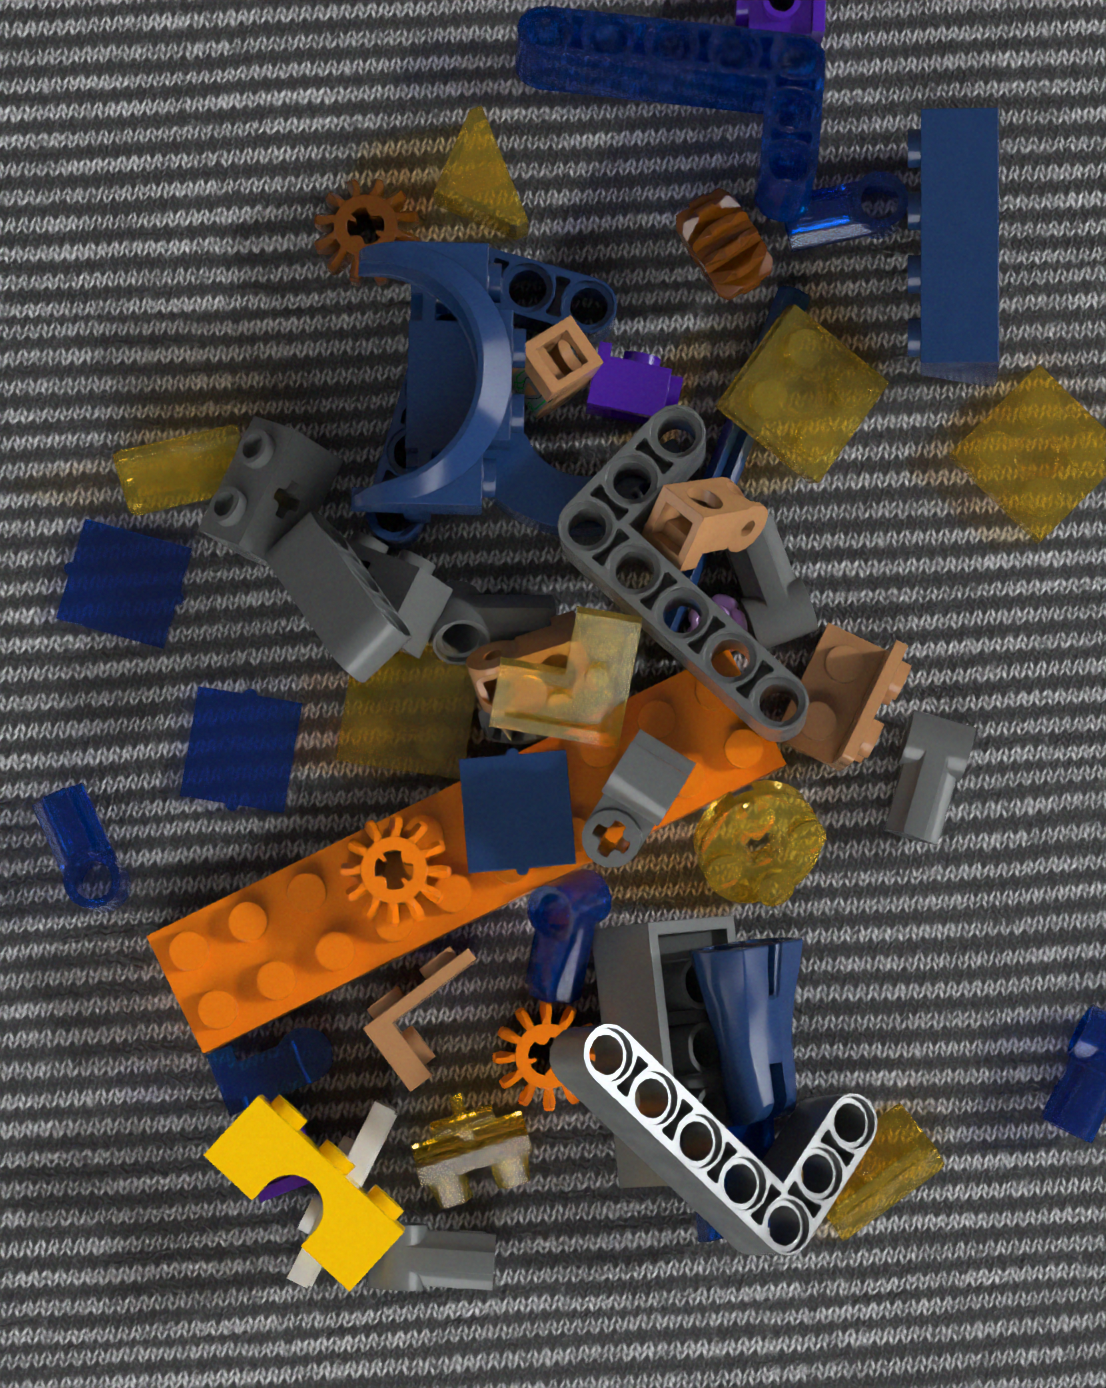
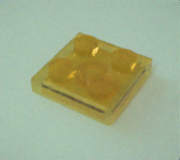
[715,304,890,484]
[948,364,1106,544]
[336,645,476,781]

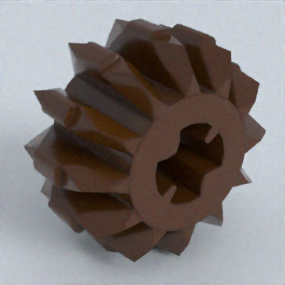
[314,178,420,287]
[676,188,773,301]

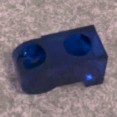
[206,1027,335,1116]

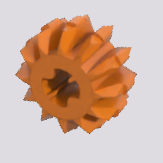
[338,814,451,927]
[492,1001,596,1111]

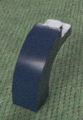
[484,431,681,537]

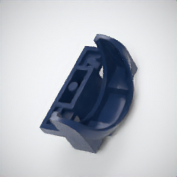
[351,241,526,523]

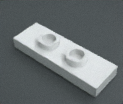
[287,1100,398,1288]

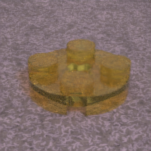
[693,780,826,907]

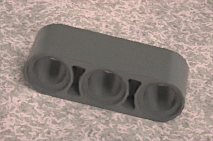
[264,510,413,683]

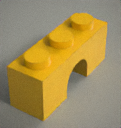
[204,1094,405,1292]

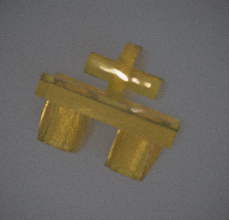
[411,1093,533,1209]

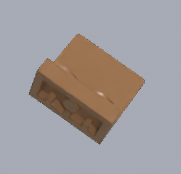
[780,622,912,771]
[363,946,477,1092]

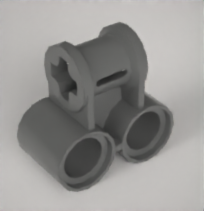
[582,729,696,868]

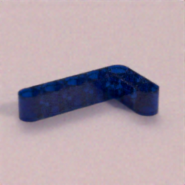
[515,6,826,222]

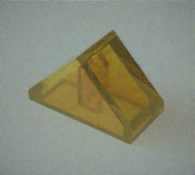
[434,106,529,240]

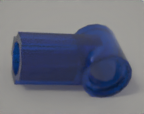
[780,172,908,253]
[32,783,131,914]
[525,868,612,1004]
[1039,1004,1106,1144]

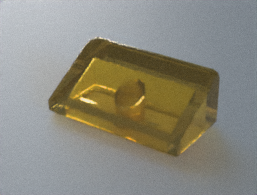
[112,424,242,516]
[801,1102,945,1241]

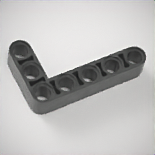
[557,404,809,742]
[549,1024,877,1256]

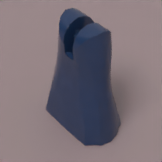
[689,937,803,1126]

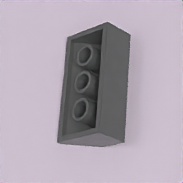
[591,915,762,1189]

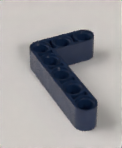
[366,242,617,550]

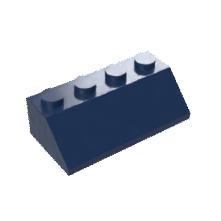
[908,108,999,386]

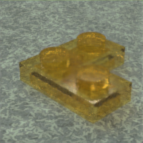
[489,606,642,748]

